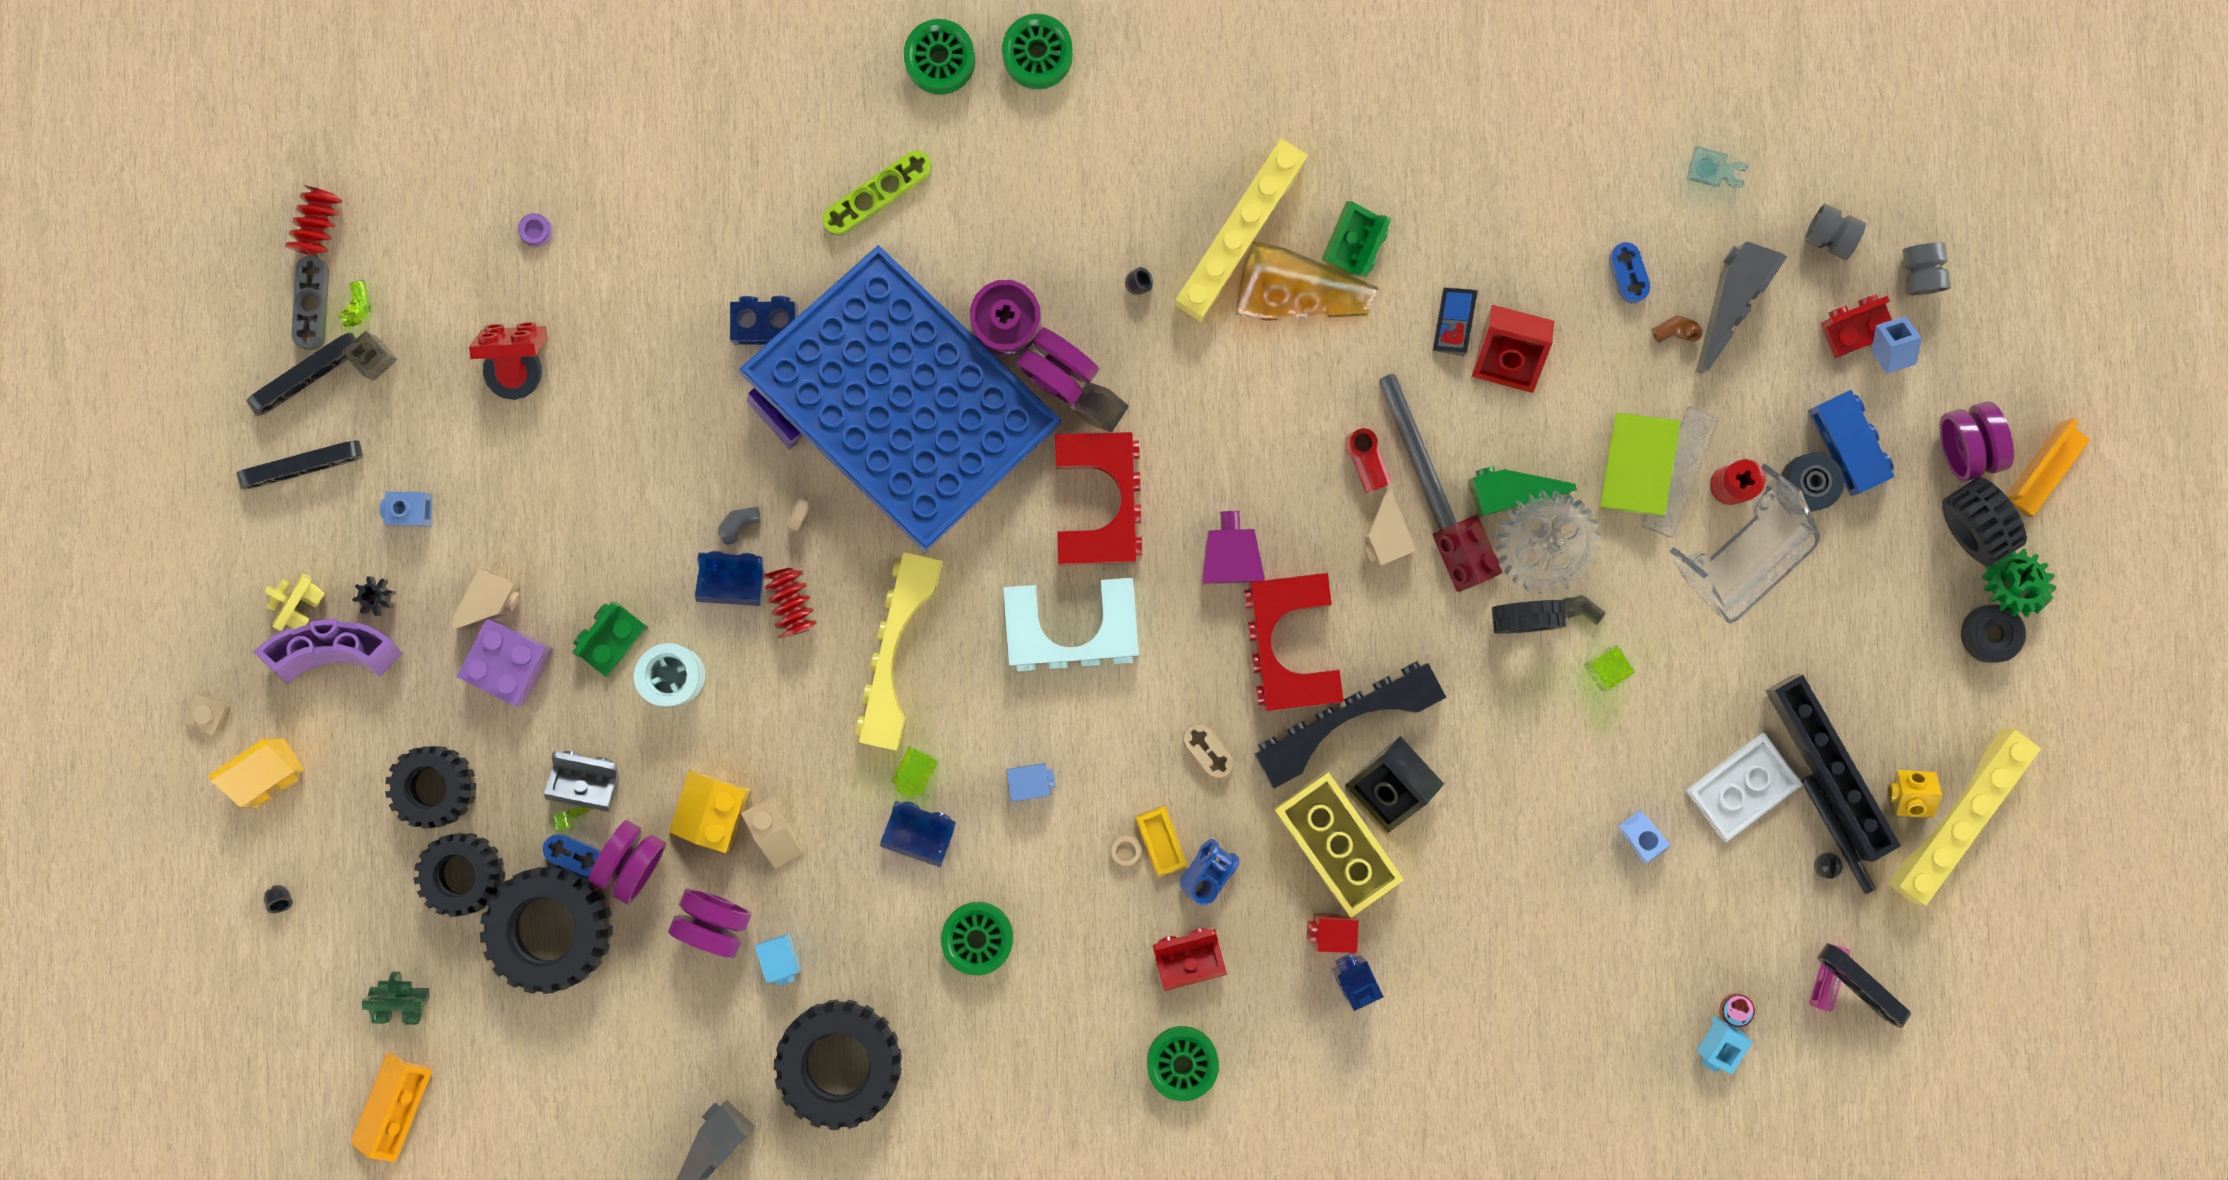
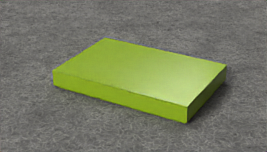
[1600,412,1681,517]

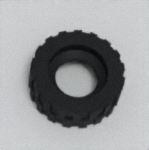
[1492,600,1566,634]

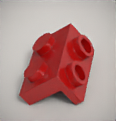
[1152,928,1227,992]

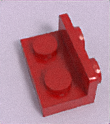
[1821,294,1892,359]

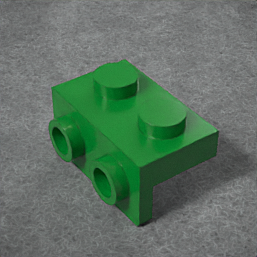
[1321,201,1391,277]

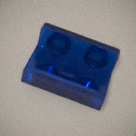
[695,551,765,606]
[880,801,956,868]

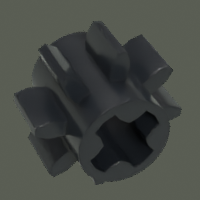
[352,576,396,616]

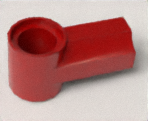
[1345,428,1392,494]

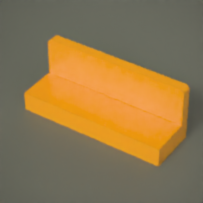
[2006,418,2090,517]
[351,1052,432,1162]

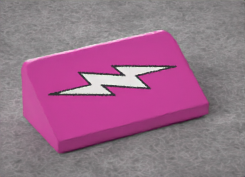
[1809,943,1850,1012]

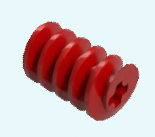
[285,185,343,258]
[1710,459,1766,505]
[762,568,817,638]

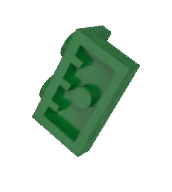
[572,601,648,677]

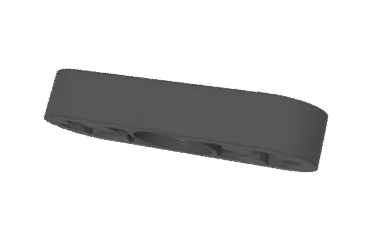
[291,256,329,351]

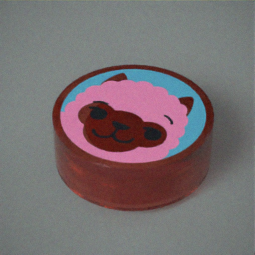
[1720,993,1755,1027]

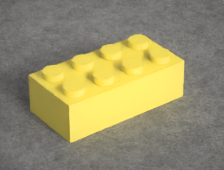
[1273,771,1404,918]

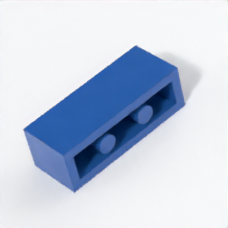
[1808,390,1895,496]

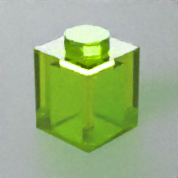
[1584,645,1636,691]
[891,746,940,799]

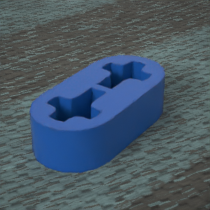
[1609,242,1651,304]
[543,834,601,876]

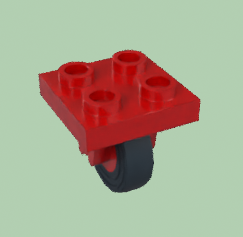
[469,322,548,400]

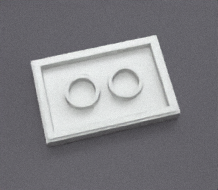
[1685,732,1804,842]

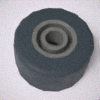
[1780,452,1844,512]

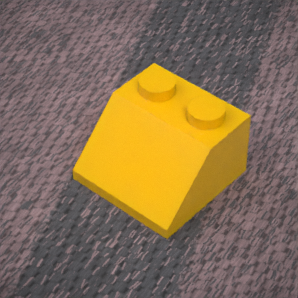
[208,738,305,809]
[669,770,751,853]

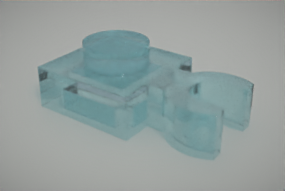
[1687,146,1749,188]

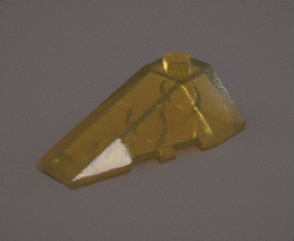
[1235,241,1378,321]

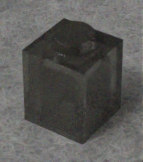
[342,330,398,381]
[1070,383,1129,433]

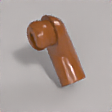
[1651,315,1702,343]

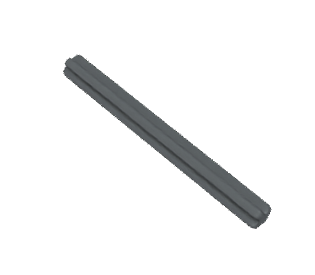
[1379,374,1457,530]

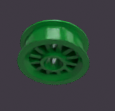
[1002,13,1073,90]
[904,19,975,95]
[941,902,1014,976]
[1147,1026,1219,1102]

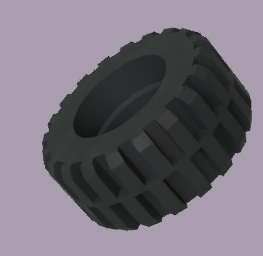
[479,866,613,994]
[773,999,902,1130]

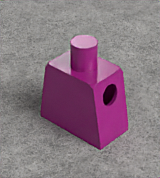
[1202,511,1265,584]

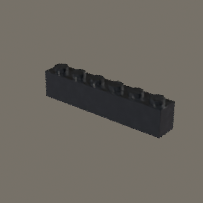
[1765,674,1901,862]

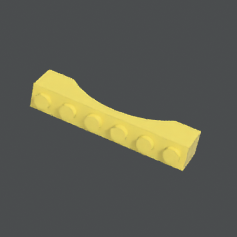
[1175,138,1308,322]
[855,552,943,751]
[1888,729,2041,906]

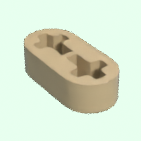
[1183,724,1233,778]

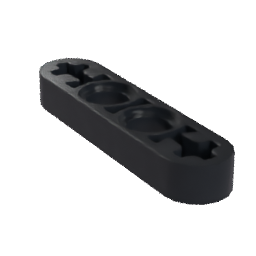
[246,333,362,416]
[236,440,364,489]
[1817,944,1911,1028]

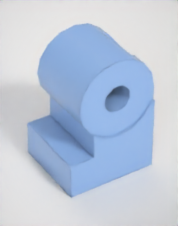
[1618,810,1670,865]

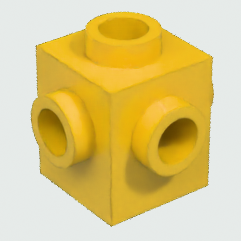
[1887,770,1943,818]

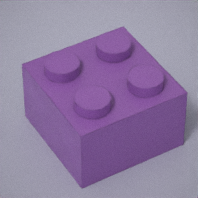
[457,618,553,706]

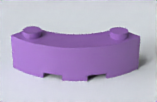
[254,619,403,684]

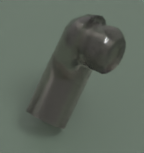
[1562,595,1606,625]

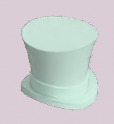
[634,643,705,706]

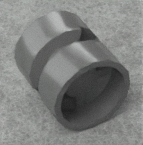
[1804,203,1866,260]
[1902,242,1951,295]

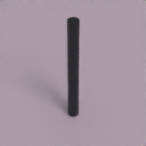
[1801,775,1876,894]

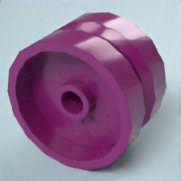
[970,280,1041,356]
[1016,327,1100,406]
[1939,401,2014,482]
[588,820,666,905]
[668,888,752,958]

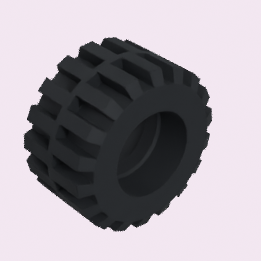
[1942,477,2027,567]
[385,746,476,828]
[414,833,505,917]

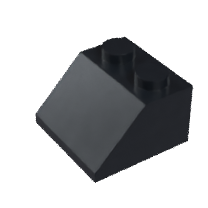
[1345,736,1444,833]

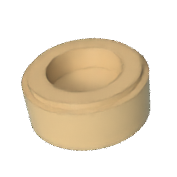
[788,498,811,532]
[1110,834,1142,868]

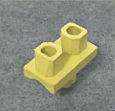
[264,572,324,631]

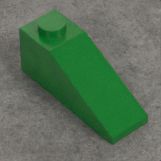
[1469,466,1577,517]

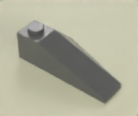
[1696,241,1787,374]
[676,1100,755,1180]

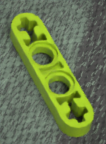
[823,150,932,236]

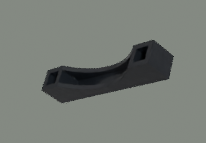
[1254,661,1447,788]

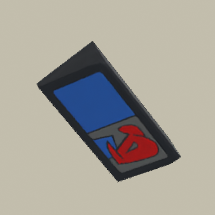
[1432,287,1478,356]

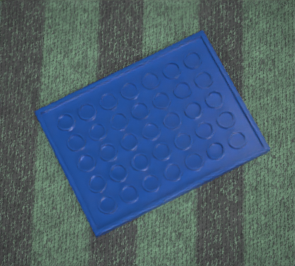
[739,245,1062,552]

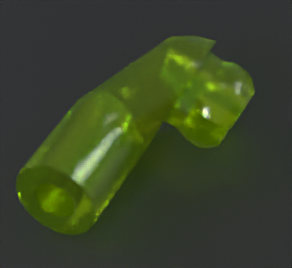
[339,280,371,327]

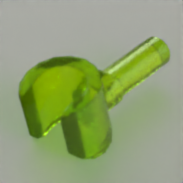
[553,806,593,831]

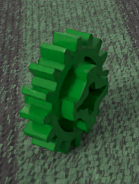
[1982,549,2056,617]

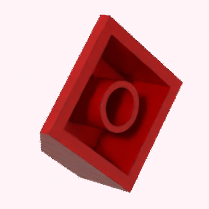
[1472,305,1554,393]

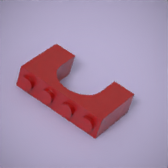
[1055,432,1142,565]
[1244,573,1344,711]

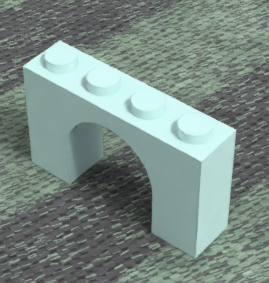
[1003,578,1139,672]

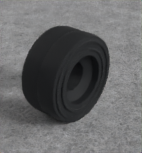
[1961,604,2026,663]

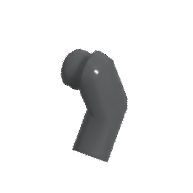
[718,507,761,545]

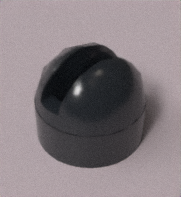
[1125,267,1153,295]
[1814,853,1843,879]
[264,885,293,913]

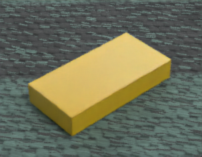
[1135,805,1188,878]

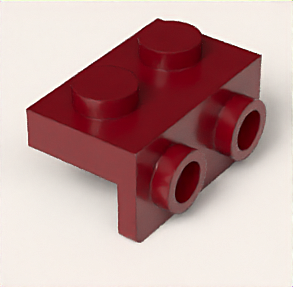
[1432,514,1503,592]

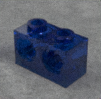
[730,296,799,345]
[1331,953,1384,1011]

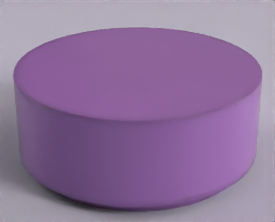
[518,213,553,247]

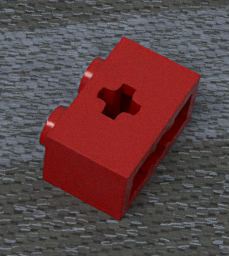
[1307,913,1359,953]

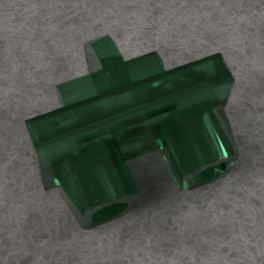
[362,971,430,1025]

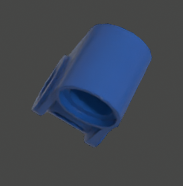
[1180,839,1239,905]

